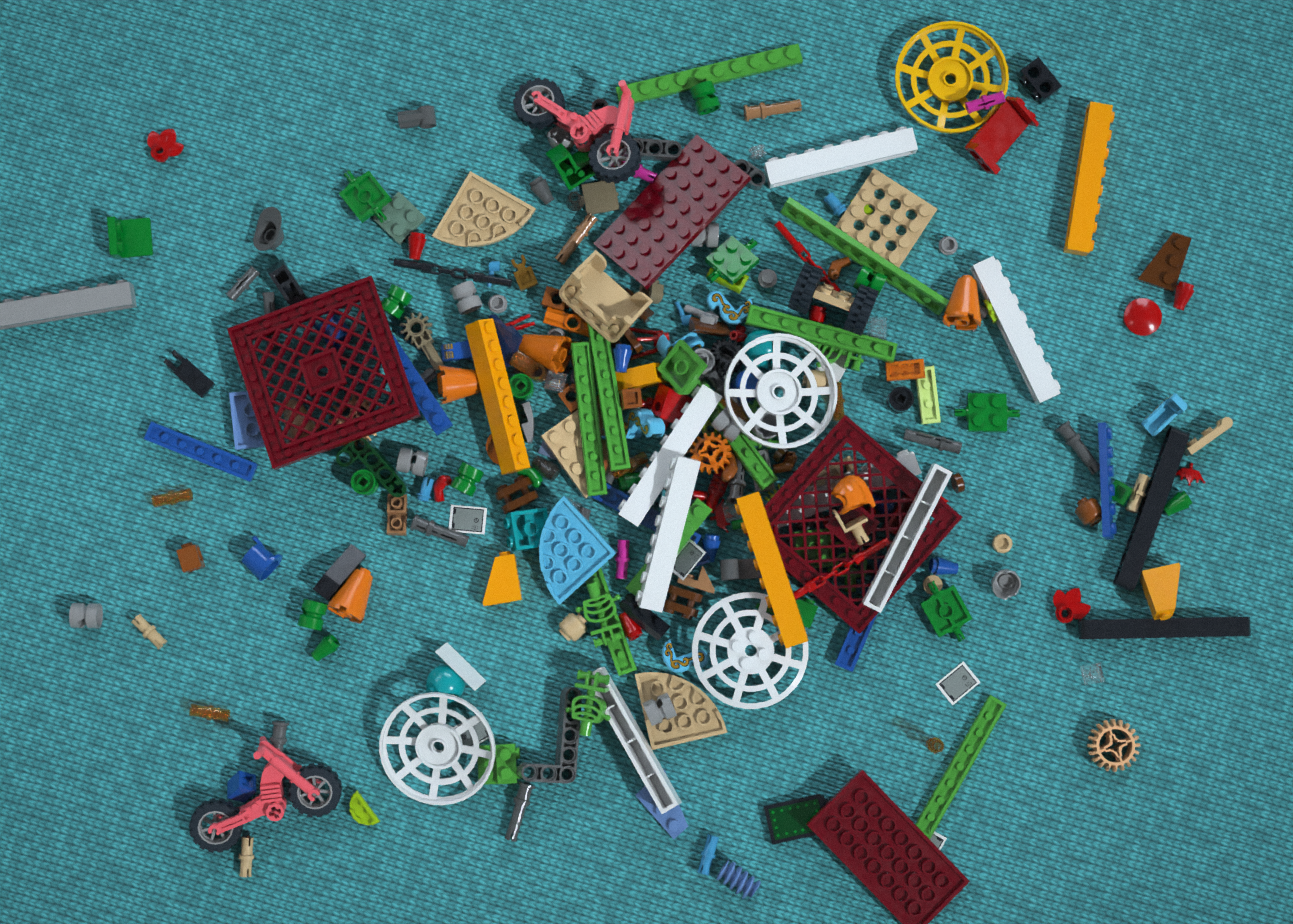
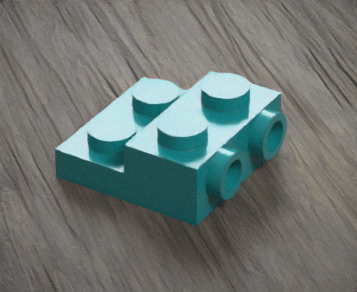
[503,507,548,552]

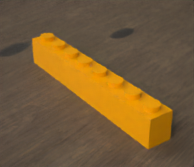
[1063,102,1115,256]
[465,318,530,475]
[734,492,809,648]

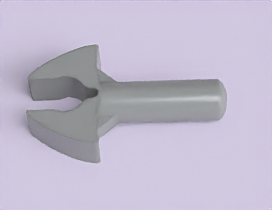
[684,304,719,325]

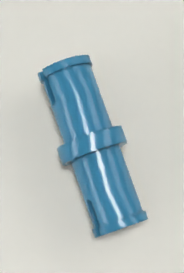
[697,834,719,876]

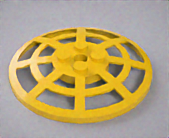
[894,21,1009,134]

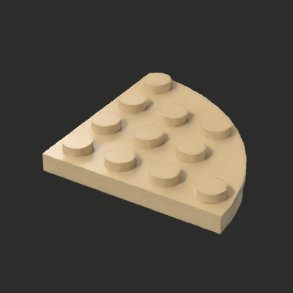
[432,171,536,247]
[540,395,609,499]
[635,672,727,750]

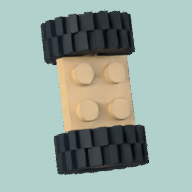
[788,263,879,336]

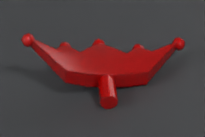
[1176,463,1206,486]
[710,499,735,533]

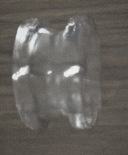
[748,145,767,160]

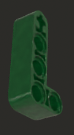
[336,437,407,497]

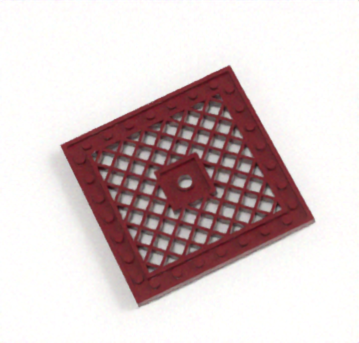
[227,276,421,470]
[742,415,962,634]

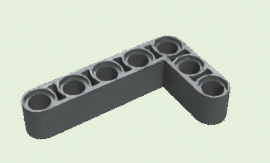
[590,98,682,162]
[517,687,582,784]

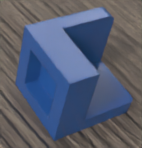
[227,771,256,802]

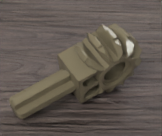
[400,312,444,371]

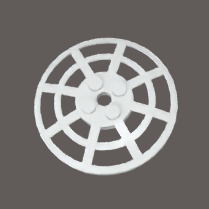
[724,333,838,449]
[692,592,808,709]
[379,692,496,805]

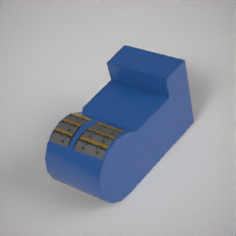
[440,340,473,362]

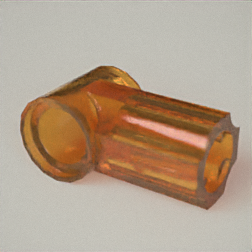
[509,350,547,383]

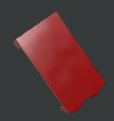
[964,96,1039,175]

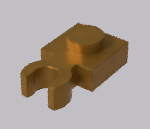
[511,255,538,291]

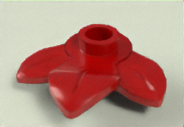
[147,129,184,162]
[1053,588,1091,623]

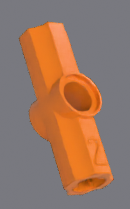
[543,307,589,337]

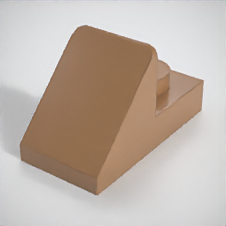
[677,566,715,594]

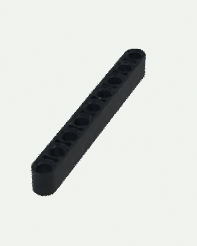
[1113,426,1190,592]
[1078,617,1251,639]

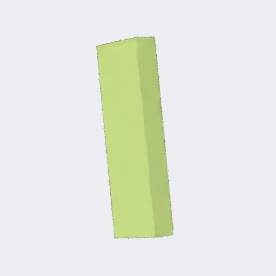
[916,366,941,425]

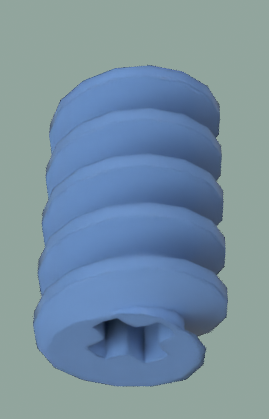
[716,859,761,899]

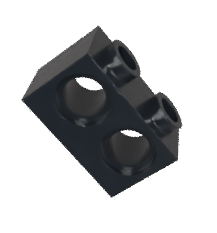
[1017,57,1062,104]

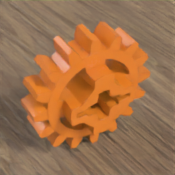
[690,432,732,475]

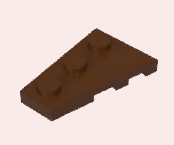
[1137,232,1192,292]

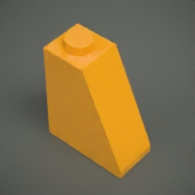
[615,363,670,391]
[483,551,523,606]
[1139,563,1180,620]

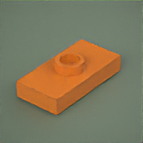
[885,359,925,382]

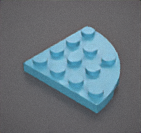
[539,495,617,605]

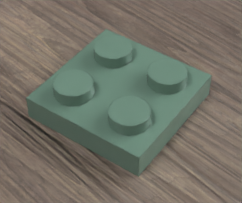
[373,192,426,245]

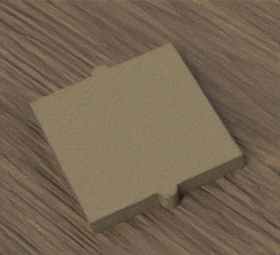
[581,181,620,215]

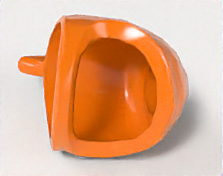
[831,475,876,515]

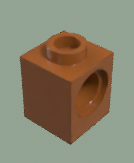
[541,286,569,312]
[558,383,578,414]
[618,388,643,410]
[176,542,205,573]

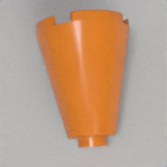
[942,275,981,330]
[519,334,572,374]
[437,366,481,404]
[327,567,373,624]

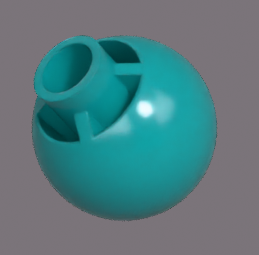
[743,328,782,370]
[426,664,465,703]

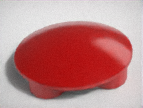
[1123,298,1162,336]

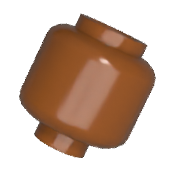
[1075,497,1102,527]

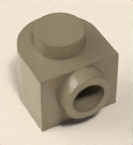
[639,280,664,304]

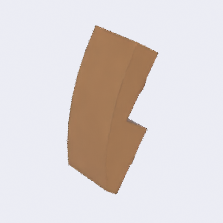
[387,494,407,536]

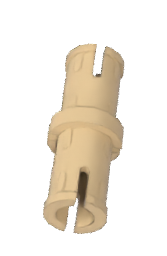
[1125,473,1151,513]
[131,614,167,650]
[238,836,254,877]

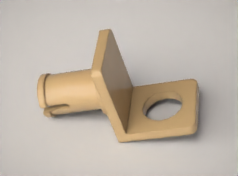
[832,509,869,545]

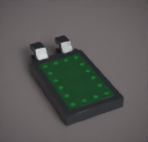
[764,793,833,845]

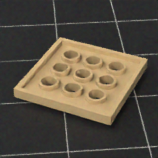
[835,168,937,268]

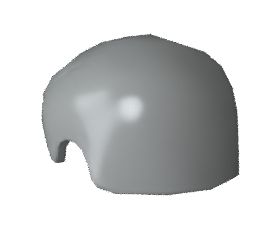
[547,126,575,150]
[751,412,778,440]
[991,569,1021,600]

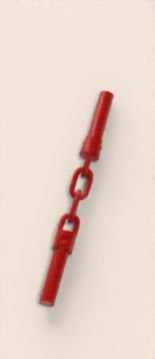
[774,220,850,312]
[793,538,890,600]

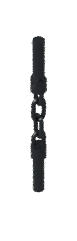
[393,258,512,287]

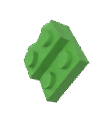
[657,340,708,395]
[477,743,521,785]

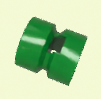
[689,81,721,115]
[853,265,888,299]
[381,284,413,320]
[509,373,535,401]
[450,462,484,497]
[351,469,380,496]
[297,599,328,631]

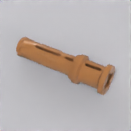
[743,99,802,122]

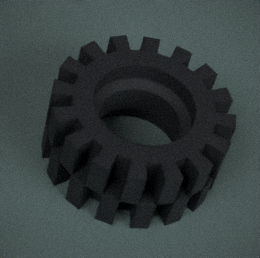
[710,338,742,375]

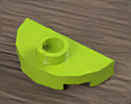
[349,790,380,825]

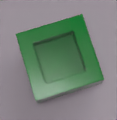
[1112,479,1133,506]

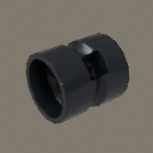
[886,387,914,414]

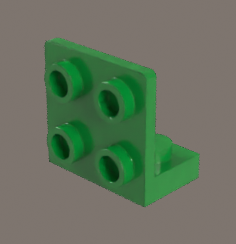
[107,216,153,259]

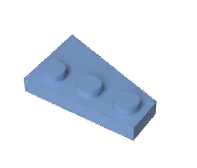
[229,391,265,450]
[635,769,688,839]

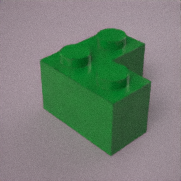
[545,143,595,191]

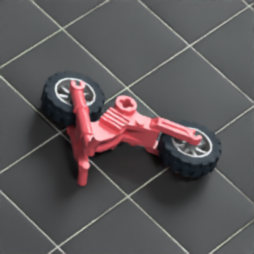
[513,78,641,184]
[189,736,342,853]

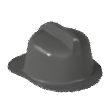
[253,207,284,251]

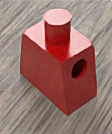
[651,383,693,431]

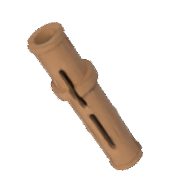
[555,212,598,265]

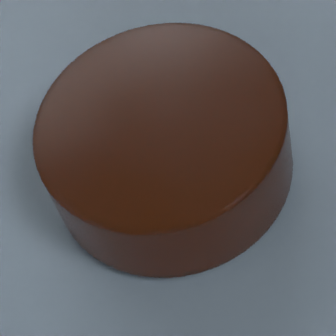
[950,473,965,493]

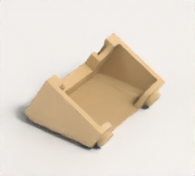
[559,250,653,343]

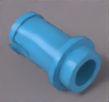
[824,192,847,217]
[416,477,435,502]

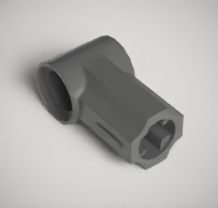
[398,105,437,129]

